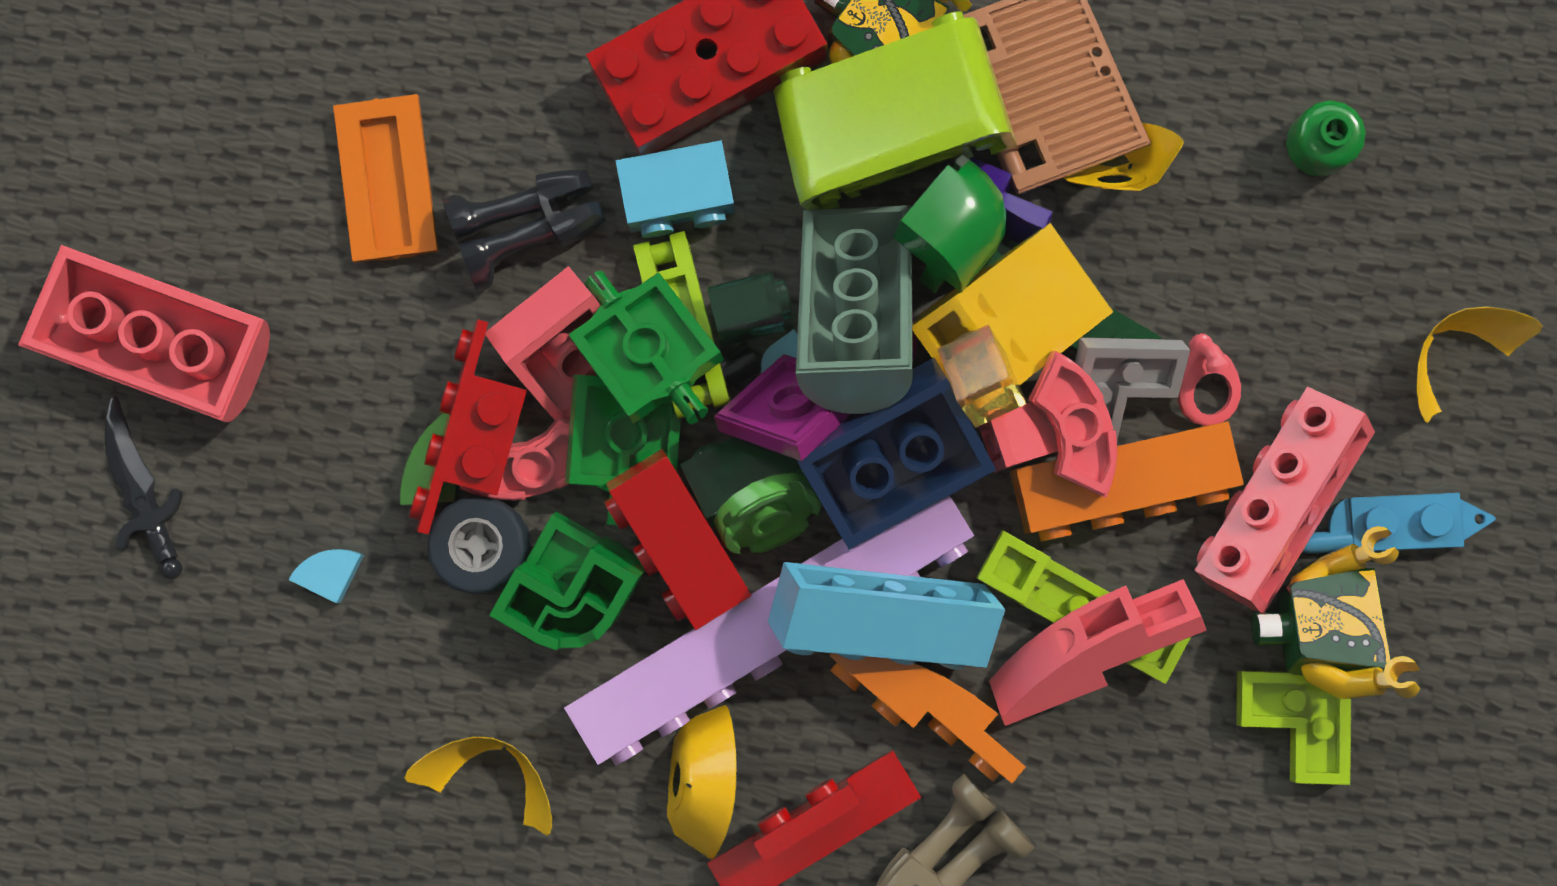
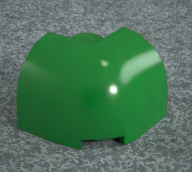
[893,153,1006,294]
[489,511,644,651]

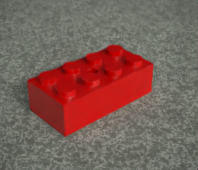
[586,0,827,156]

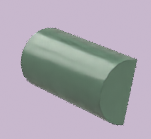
[796,205,913,414]

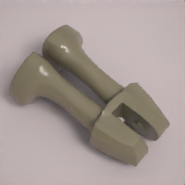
[876,773,1035,886]

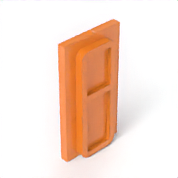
[333,94,439,263]

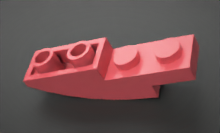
[989,579,1207,726]

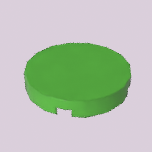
[714,473,821,554]

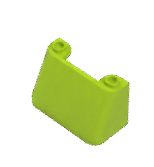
[773,11,1017,210]

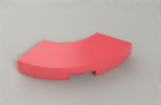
[1028,350,1117,498]
[460,416,570,501]

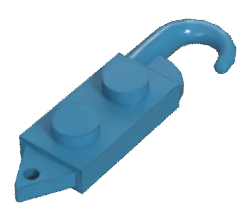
[1302,493,1496,554]

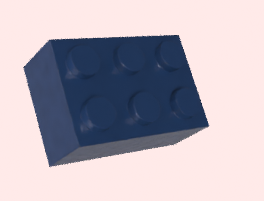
[796,358,996,549]

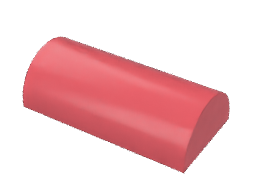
[18,245,270,422]

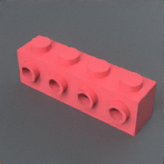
[1194,387,1375,613]

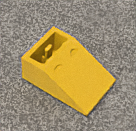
[912,223,1113,415]

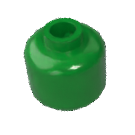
[1286,100,1366,177]

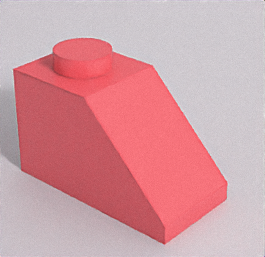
[977,402,1058,473]

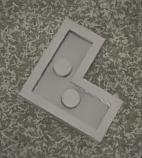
[1075,338,1190,439]

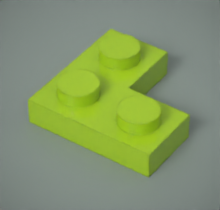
[1236,671,1351,785]

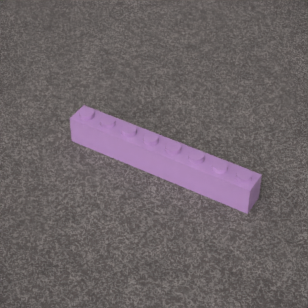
[564,495,974,766]

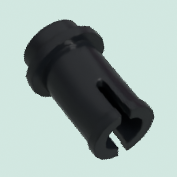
[694,342,762,389]

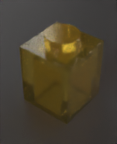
[937,325,1027,428]

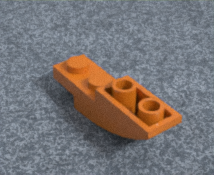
[828,653,1026,784]

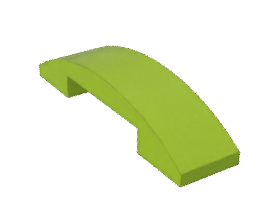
[976,531,1191,684]

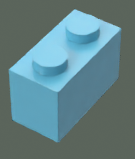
[615,140,735,238]

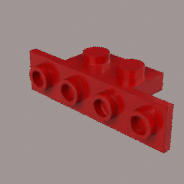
[409,319,527,534]
[707,749,921,886]

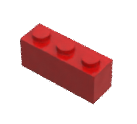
[604,449,752,630]

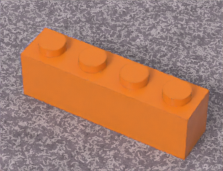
[1010,421,1244,542]

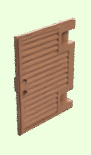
[964,0,1151,195]

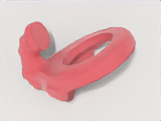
[1177,334,1241,426]

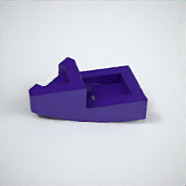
[969,157,1052,244]

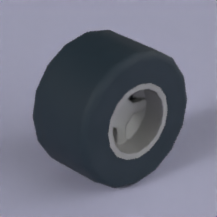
[427,496,531,594]

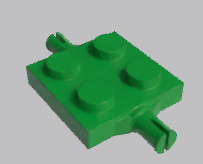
[568,271,724,424]
[565,374,681,525]

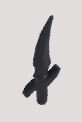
[105,395,182,579]

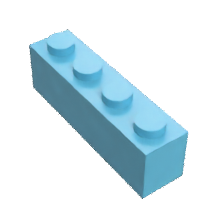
[768,562,1005,670]

